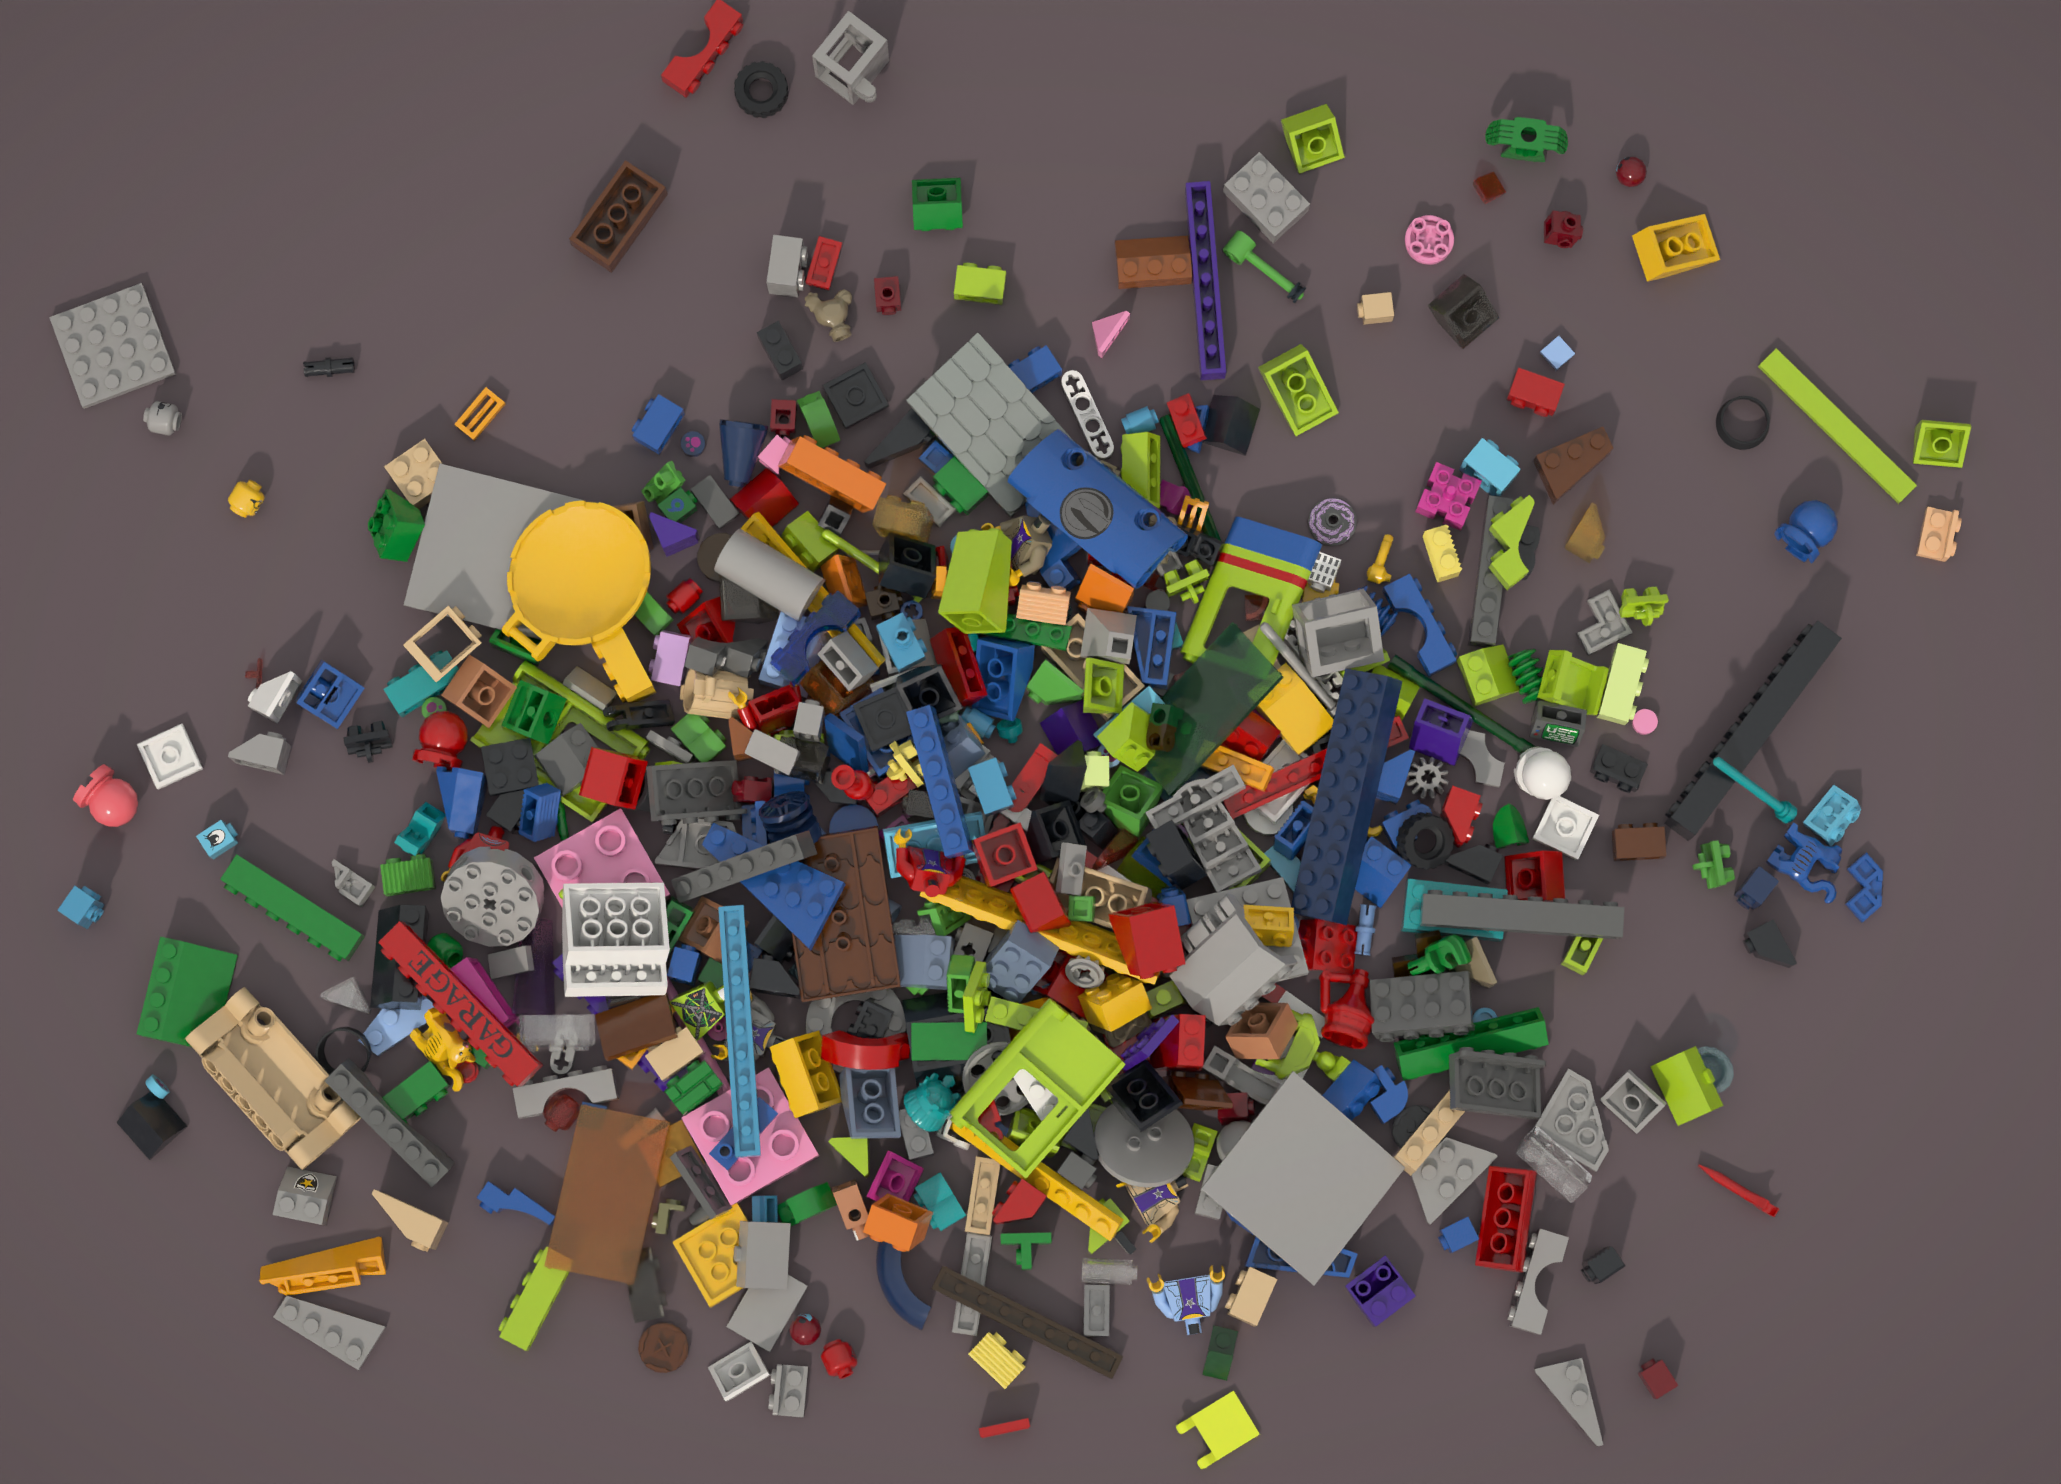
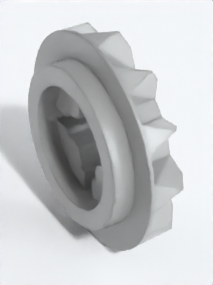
[1065,955,1105,988]

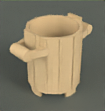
[680,669,754,720]

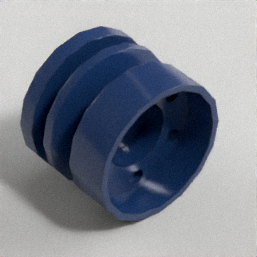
[759,791,822,844]

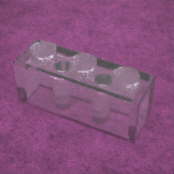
[516,1014,595,1052]
[1516,1126,1592,1203]

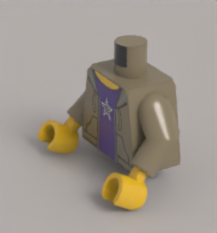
[981,514,1052,586]

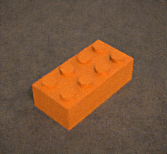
[778,435,886,513]

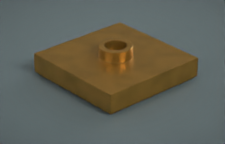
[638,1120,705,1188]

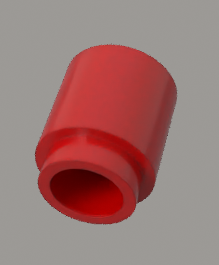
[666,578,703,614]

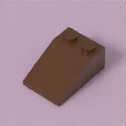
[1162,1071,1233,1111]

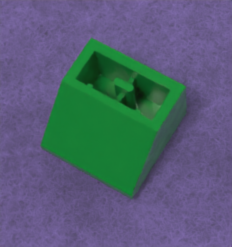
[368,489,425,562]

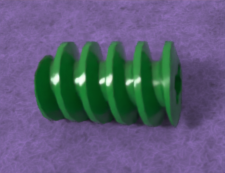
[1507,649,1543,704]

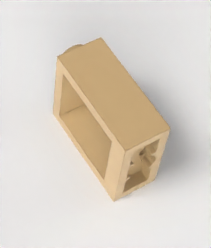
[403,605,482,682]

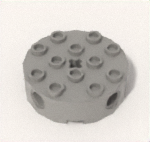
[441,847,545,947]

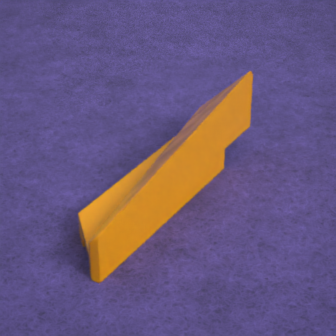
[259,1237,386,1296]

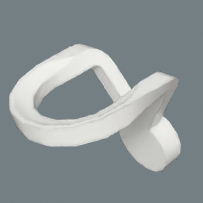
[936,1115,970,1150]

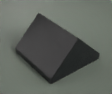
[1202,395,1260,456]
[1039,740,1087,802]
[117,1091,188,1160]
[1063,1109,1098,1161]

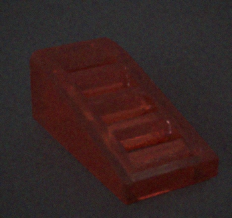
[1092,829,1138,871]

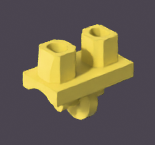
[887,740,924,787]

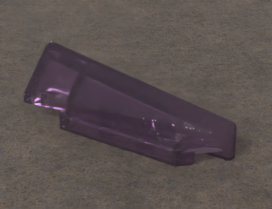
[512,918,556,1042]

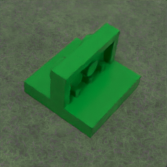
[1001,1232,1051,1270]

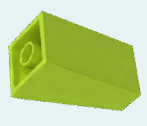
[938,528,1012,634]

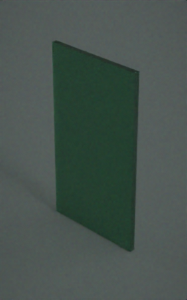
[1145,622,1284,797]

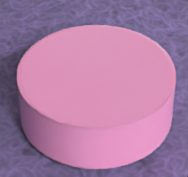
[1632,709,1658,735]

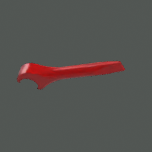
[1698,1164,1779,1217]

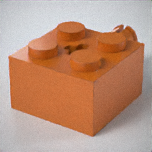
[863,1193,933,1252]

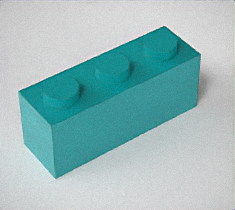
[383,650,459,717]

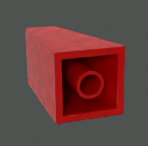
[1150,1014,1206,1072]

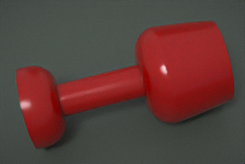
[831,765,875,800]

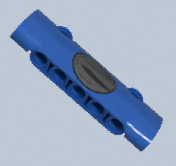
[1008,429,1188,589]

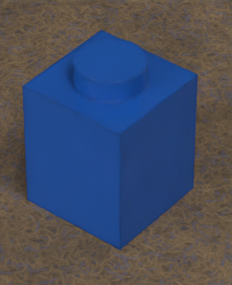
[1438,1217,1479,1253]

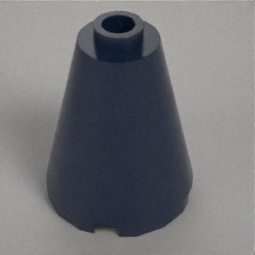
[719,419,768,487]

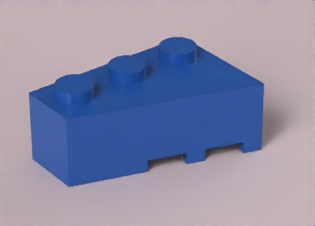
[1127,606,1177,690]

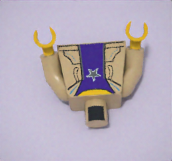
[1113,1175,1188,1243]

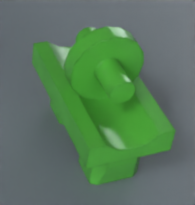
[641,461,686,504]
[1692,840,1735,889]

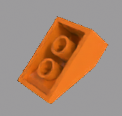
[1075,564,1134,613]

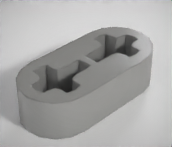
[550,1027,578,1075]

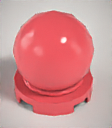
[73,764,138,827]

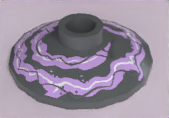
[1308,498,1357,546]

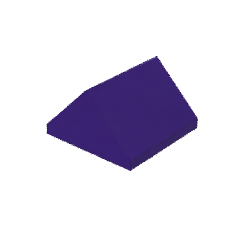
[649,512,700,557]
[1040,700,1102,755]

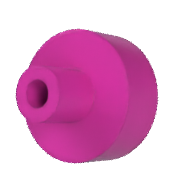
[707,1016,727,1041]

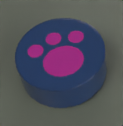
[681,431,706,457]

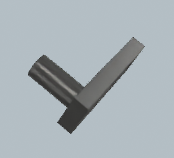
[670,1145,732,1227]

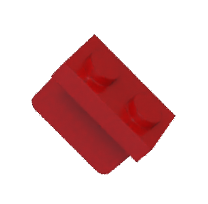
[1298,919,1357,975]

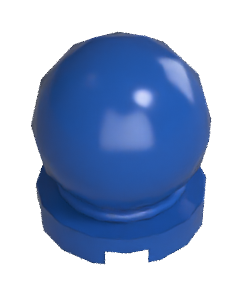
[1774,500,1838,563]

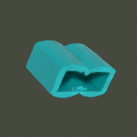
[913,1172,966,1231]

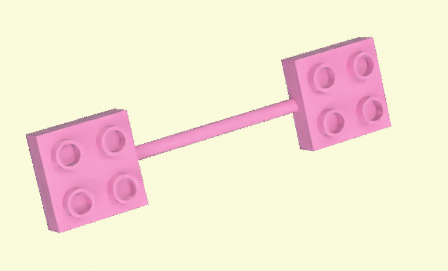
[534,808,819,1206]

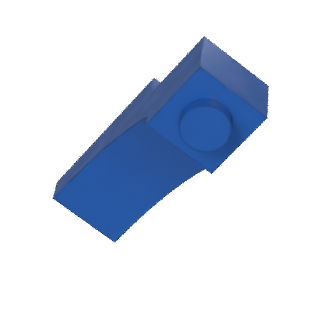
[477,1181,557,1226]

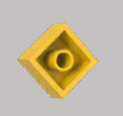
[1078,973,1152,1032]

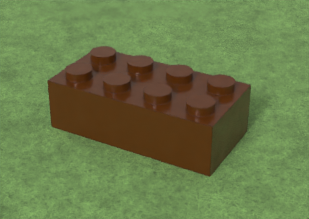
[569,160,668,273]

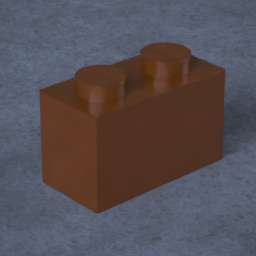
[1612,823,1666,861]

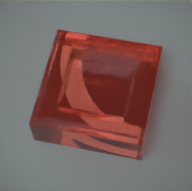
[1245,595,1269,621]

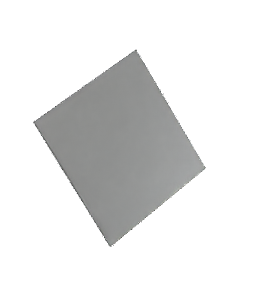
[404,464,583,640]
[1201,1071,1405,1286]

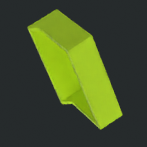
[1650,1046,1724,1126]

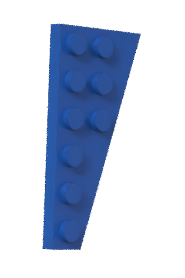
[702,823,845,951]

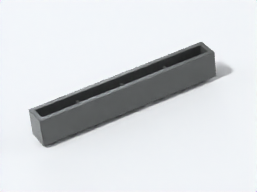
[1420,890,1624,940]

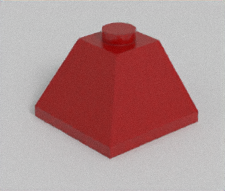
[677,595,736,643]

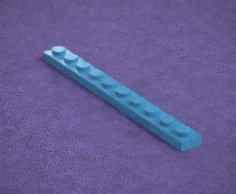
[718,905,761,1158]

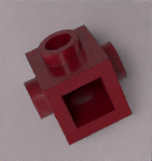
[1544,210,1583,248]

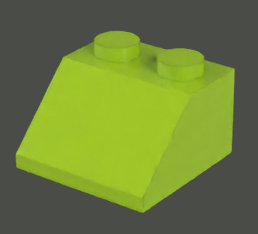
[1281,104,1345,174]
[1457,644,1520,707]
[1097,702,1156,772]

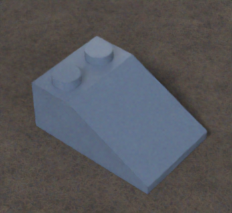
[894,935,955,990]
[839,1067,901,1139]

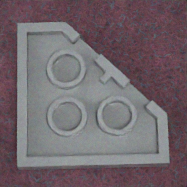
[1530,1068,1609,1172]

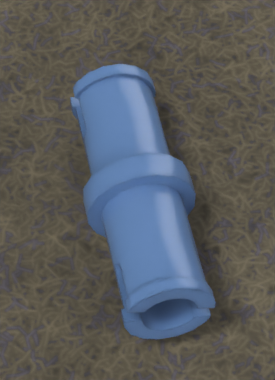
[1354,904,1376,956]

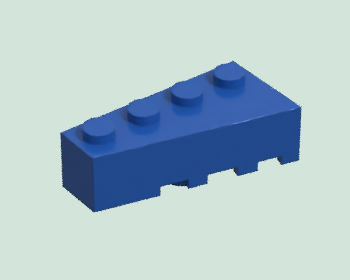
[1244,1236,1358,1278]

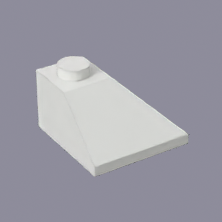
[248,671,302,724]

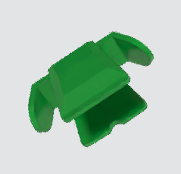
[1485,117,1568,162]

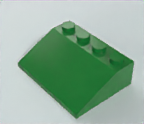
[137,937,238,1047]

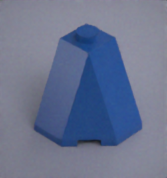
[436,766,488,840]

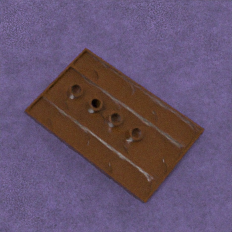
[792,826,901,1002]

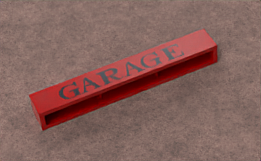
[378,921,543,1087]

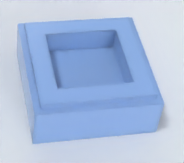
[1540,336,1575,371]

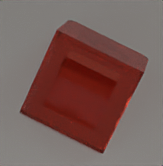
[1473,172,1506,204]

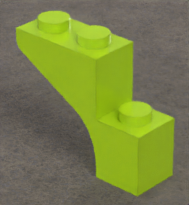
[1488,495,1534,590]

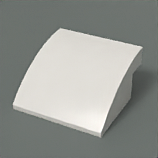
[562,883,670,997]

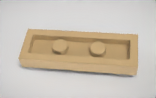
[965,1156,1000,1235]

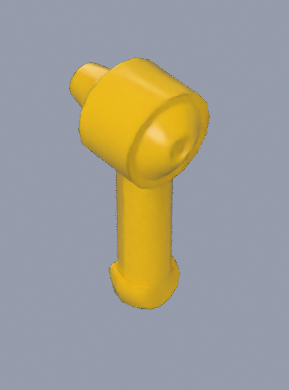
[1367,534,1393,584]

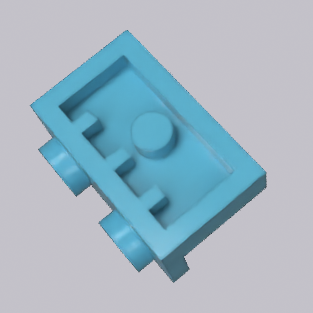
[1803,785,1861,846]

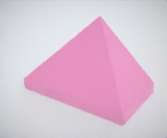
[1092,311,1130,358]

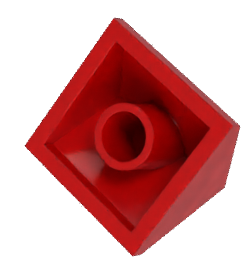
[730,468,799,528]
[1010,872,1072,933]

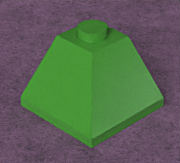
[1027,659,1084,705]
[1102,765,1164,838]

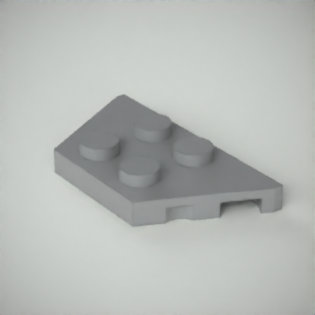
[655,818,737,869]
[1411,1137,1498,1225]

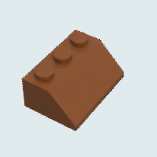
[1115,235,1192,289]

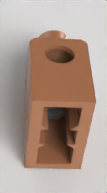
[832,1179,870,1240]

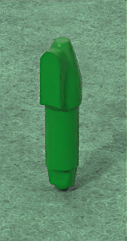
[557,801,569,842]

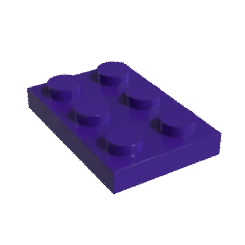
[1120,1015,1180,1071]

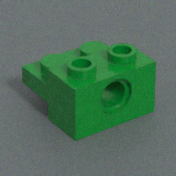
[501,680,567,745]

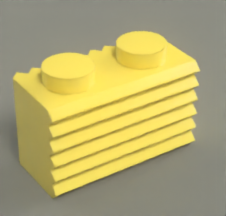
[1422,525,1462,582]
[969,1332,1025,1389]

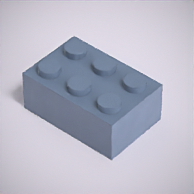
[984,920,1059,1003]

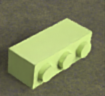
[1596,643,1649,725]

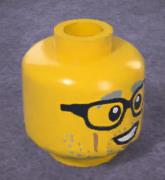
[228,479,265,518]

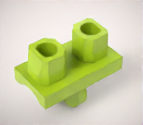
[1164,560,1210,604]
[1619,587,1669,626]

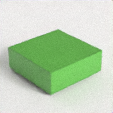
[1068,895,1096,922]

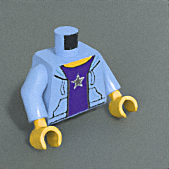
[1147,1265,1225,1335]

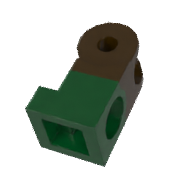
[1146,703,1184,752]

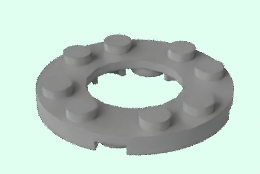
[806,988,906,1073]

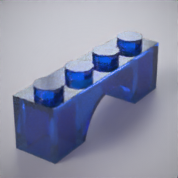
[770,590,861,687]

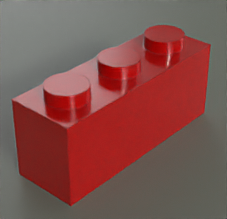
[929,627,988,707]

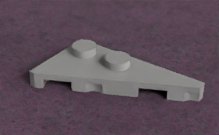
[1534,1358,1603,1446]

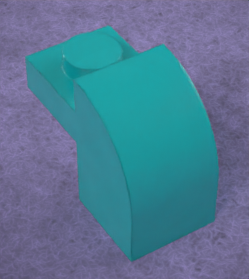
[394,802,446,856]

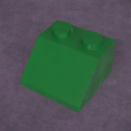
[912,178,963,231]

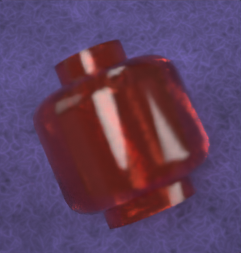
[543,1093,580,1132]

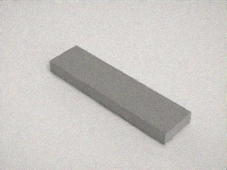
[952,1232,992,1336]

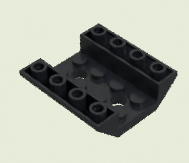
[902,988,1011,1093]

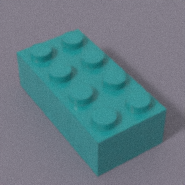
[1401,879,1508,942]

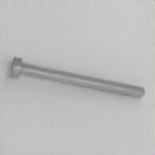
[1260,622,1338,717]

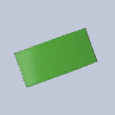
[634,591,674,636]

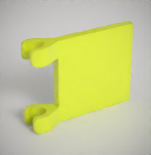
[1176,1391,1260,1469]

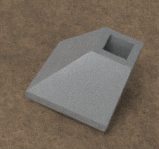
[1080,608,1137,664]

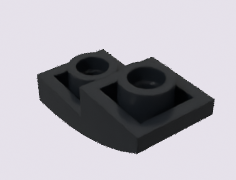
[1176,524,1224,566]

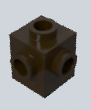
[865,585,903,621]

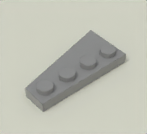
[273,1296,386,1370]

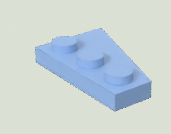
[358,995,434,1056]

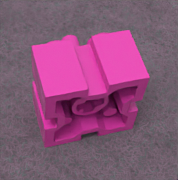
[1415,462,1482,531]

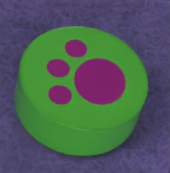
[422,697,447,718]

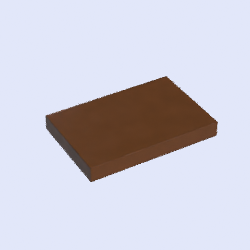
[595,992,678,1061]

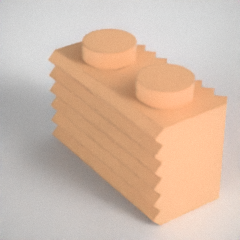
[1016,582,1071,625]

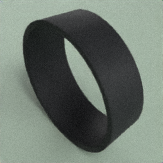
[1716,396,1770,450]
[315,1027,371,1075]

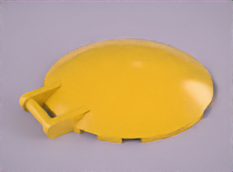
[502,500,651,662]

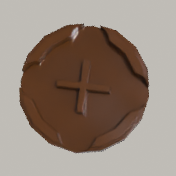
[638,1322,689,1373]

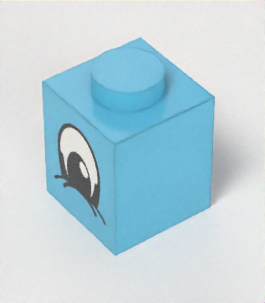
[196,820,238,860]

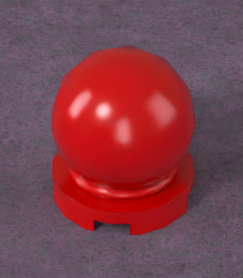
[412,711,468,771]

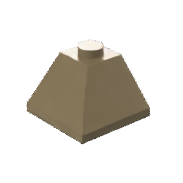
[1446,937,1497,989]

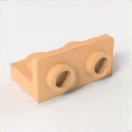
[1916,507,1962,562]

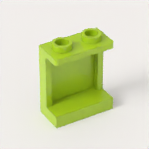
[1538,650,1609,715]

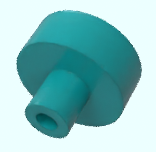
[997,718,1023,743]

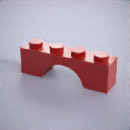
[661,0,744,98]

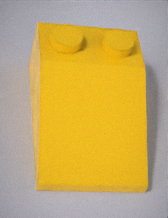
[1632,214,1720,282]
[1248,663,1333,756]

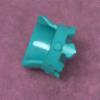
[904,1073,961,1132]

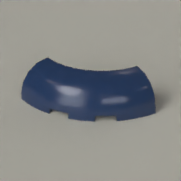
[876,1241,932,1331]

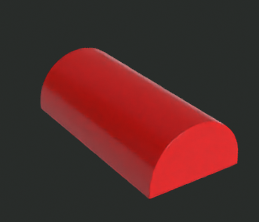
[1475,1166,1537,1272]

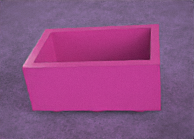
[451,957,519,1028]

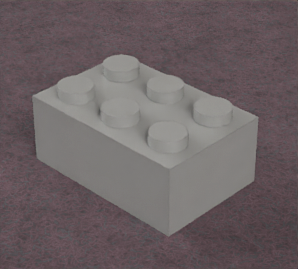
[1223,152,1310,244]

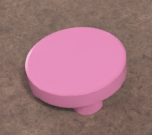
[1405,215,1454,265]

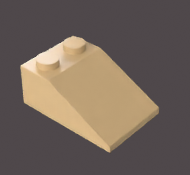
[372,1189,449,1252]

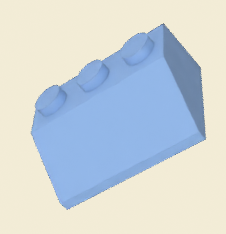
[758,612,825,698]

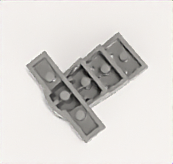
[1145,765,1262,892]

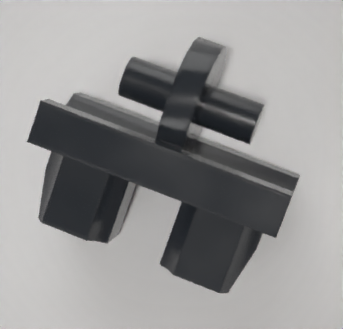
[343,721,393,763]

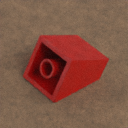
[1108,902,1186,979]
[1031,949,1109,1021]

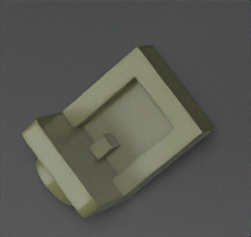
[652,1199,686,1235]

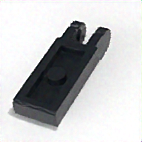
[603,699,675,731]

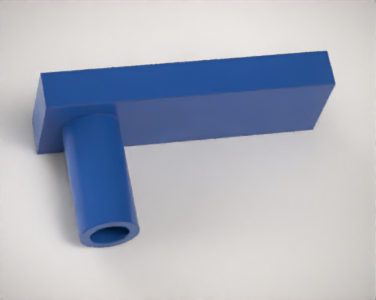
[709,1097,778,1171]

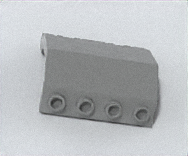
[1169,893,1298,1026]

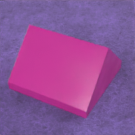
[867,1151,924,1202]

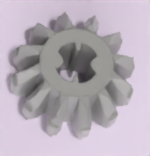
[1407,757,1448,799]

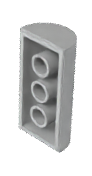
[714,529,825,622]

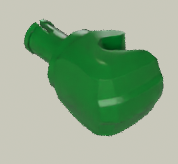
[1408,934,1472,976]

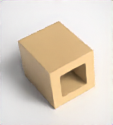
[1357,292,1394,325]

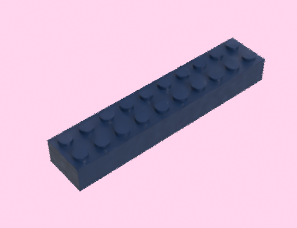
[1291,668,1402,925]

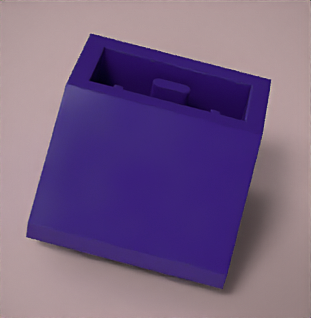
[1409,698,1473,766]
[1345,1255,1416,1327]

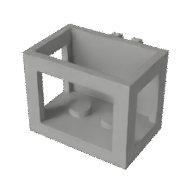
[812,11,889,105]
[1292,589,1384,677]

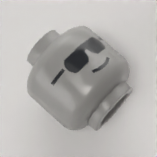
[143,401,182,436]

